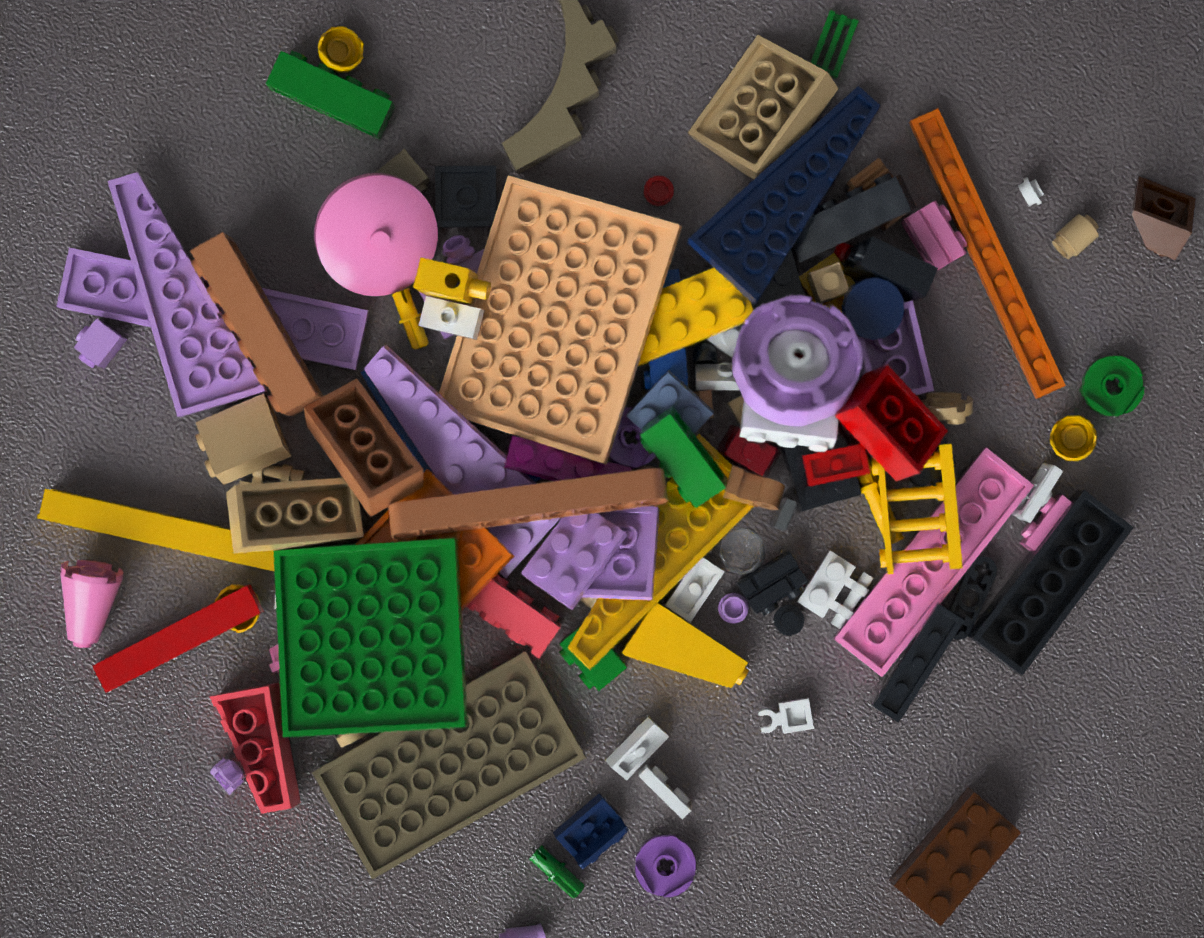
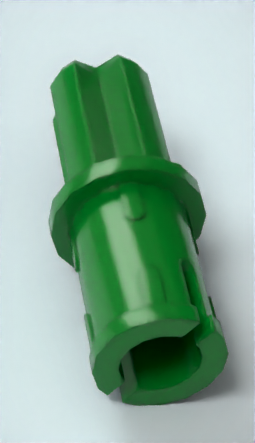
[529,845,585,898]

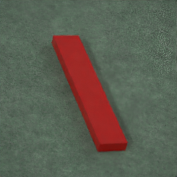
[92,584,264,693]

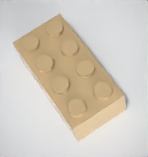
[226,478,364,554]

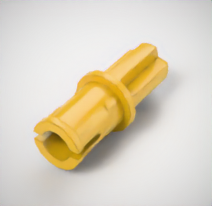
[391,288,429,350]

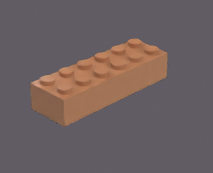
[190,232,323,416]

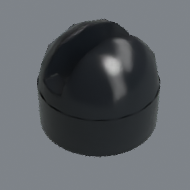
[693,341,717,364]

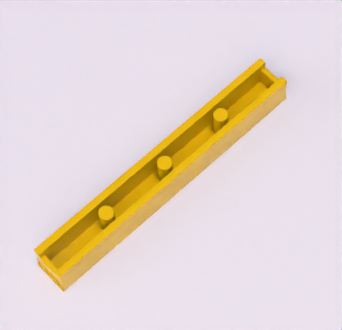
[37,489,285,571]

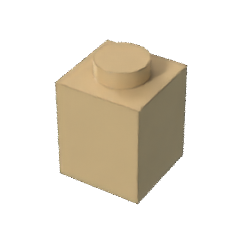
[807,262,849,304]

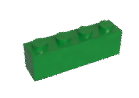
[266,50,395,140]

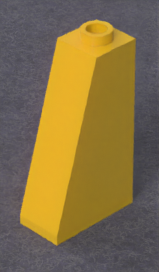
[621,603,749,688]

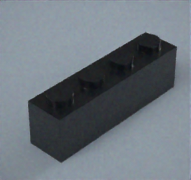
[793,172,916,262]

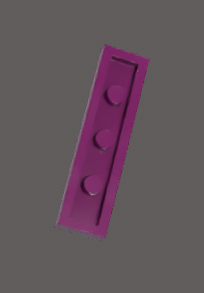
[504,436,631,481]

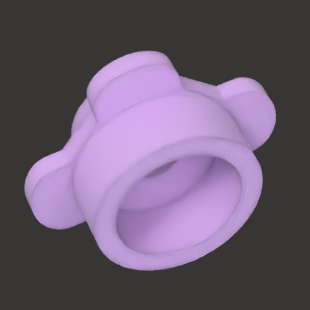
[442,235,475,265]

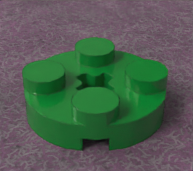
[1080,356,1145,417]

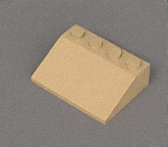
[688,35,838,179]

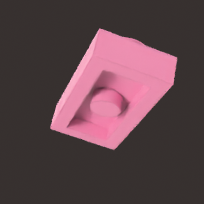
[1020,495,1072,551]

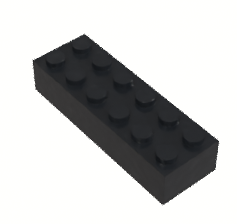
[967,490,1134,676]

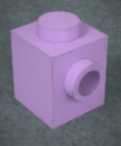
[74,318,127,368]

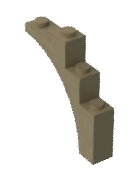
[502,0,619,175]

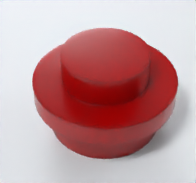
[644,176,674,206]

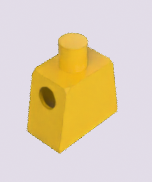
[413,257,491,305]

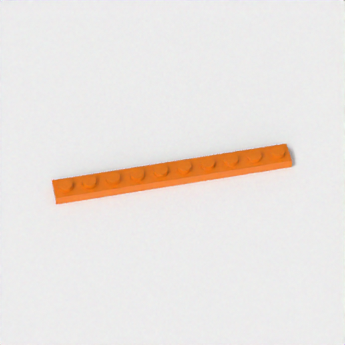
[909,108,1066,399]

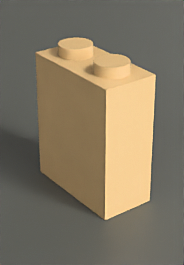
[195,393,291,485]

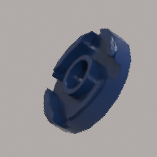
[842,277,904,340]

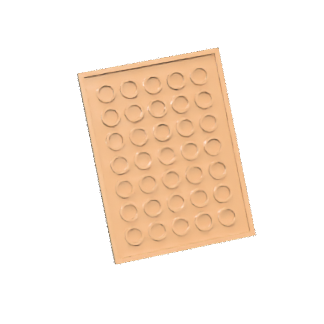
[439,175,682,464]

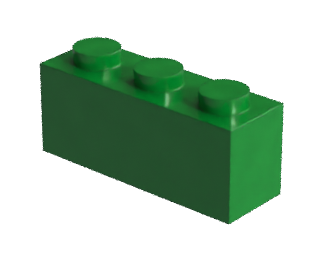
[640,406,728,508]

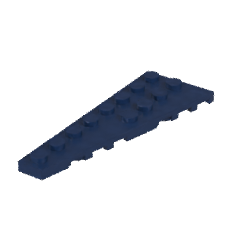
[688,86,881,304]

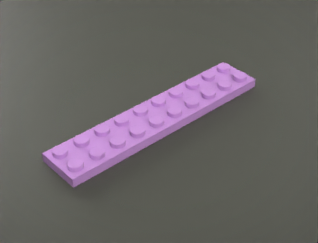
[56,247,369,371]

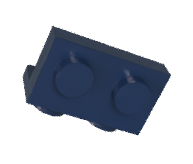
[553,793,629,869]

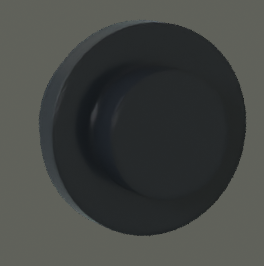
[774,605,804,636]

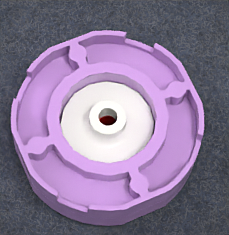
[732,295,863,426]

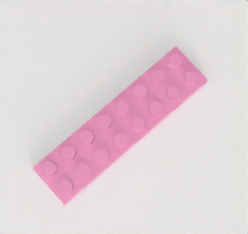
[833,447,1034,677]

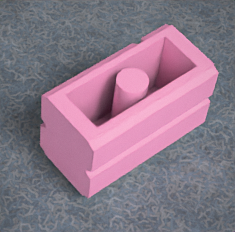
[901,200,967,271]

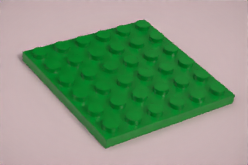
[273,538,468,737]

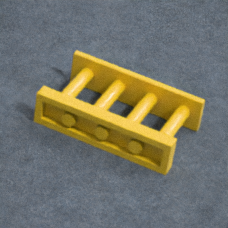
[871,444,963,574]

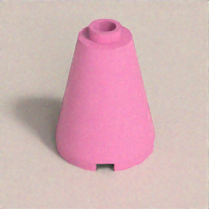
[60,560,124,648]

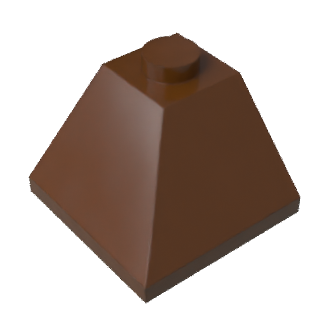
[1132,176,1196,260]

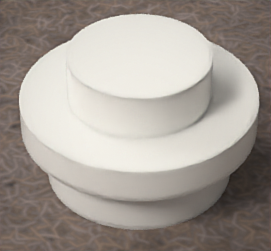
[1017,177,1044,207]

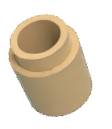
[1052,214,1099,259]

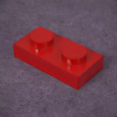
[802,444,871,486]

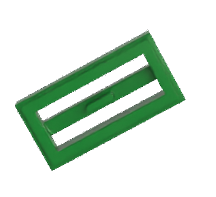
[810,10,859,79]

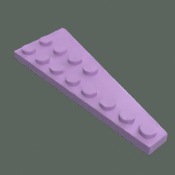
[108,172,267,417]
[364,345,561,578]

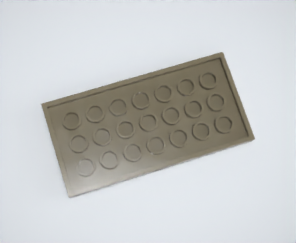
[312,651,586,879]

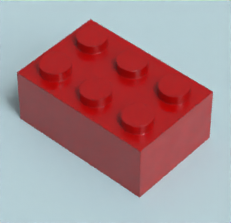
[835,364,948,481]

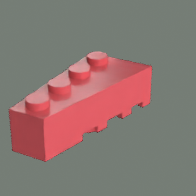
[466,574,561,658]
[210,683,301,814]

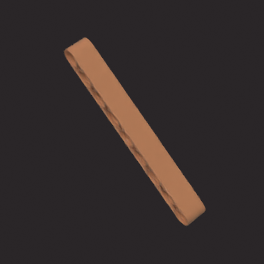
[388,468,668,539]

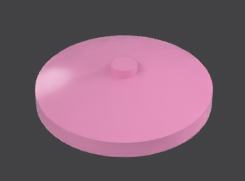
[314,173,438,296]

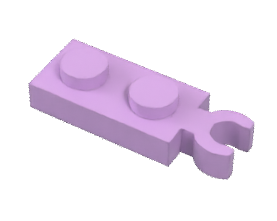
[210,758,244,795]

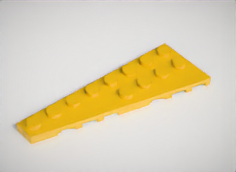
[568,434,754,670]

